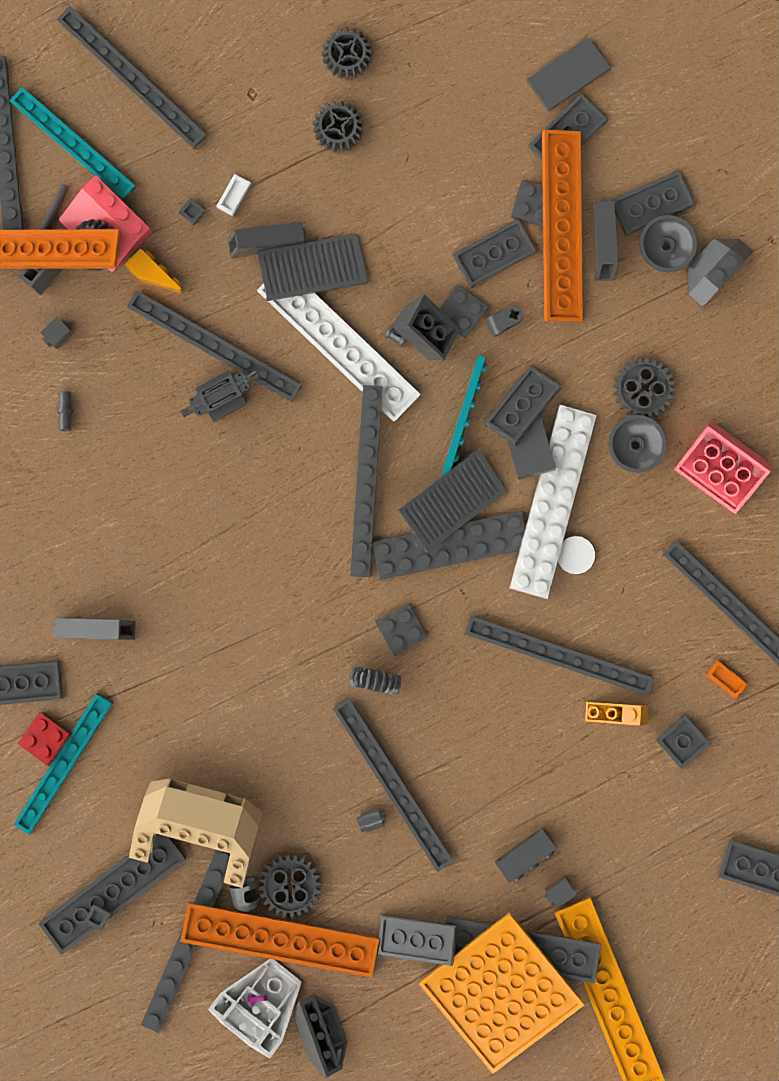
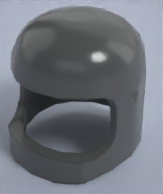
[229,877,260,912]

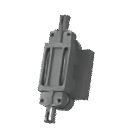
[180,370,259,422]

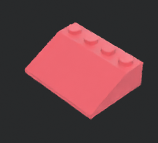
[59,175,153,273]
[674,420,773,515]

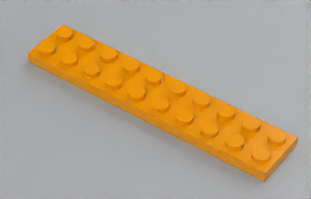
[554,897,665,1081]

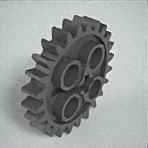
[613,357,676,418]
[259,854,322,918]

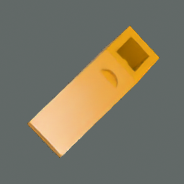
[124,248,183,294]
[585,702,649,725]

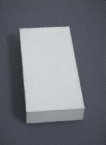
[216,174,252,217]

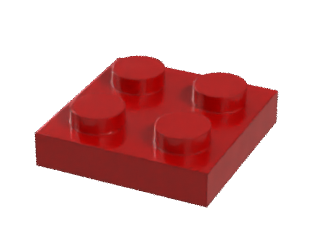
[18,712,72,766]

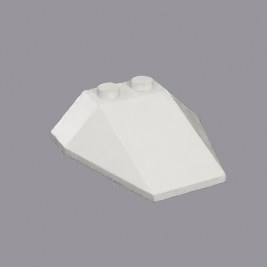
[208,959,302,1058]

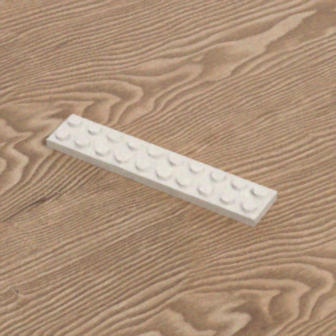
[257,284,421,422]
[509,405,596,599]

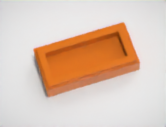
[705,660,748,699]

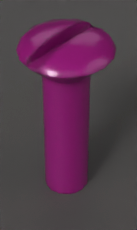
[247,994,268,1006]

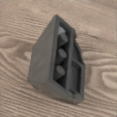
[688,238,753,307]
[295,995,347,1078]

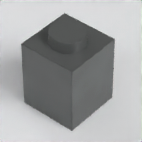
[40,317,74,349]
[545,876,577,908]

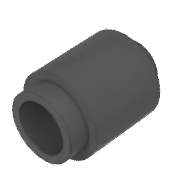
[357,808,387,832]

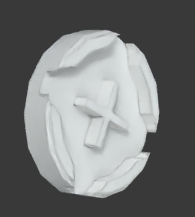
[558,536,595,574]

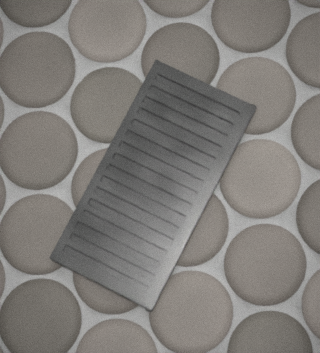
[257,234,369,301]
[398,449,507,552]

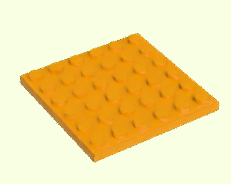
[419,912,584,1074]

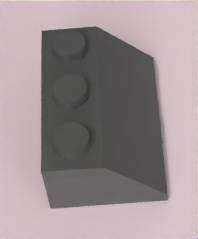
[393,294,460,361]

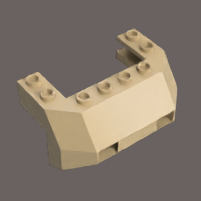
[129,779,263,888]

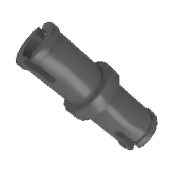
[57,391,73,431]

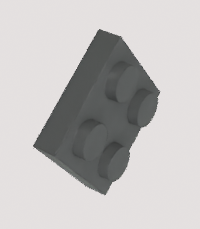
[511,180,543,227]
[440,285,488,338]
[375,604,427,656]
[656,715,711,769]

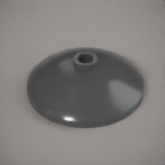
[639,215,697,272]
[608,415,666,473]

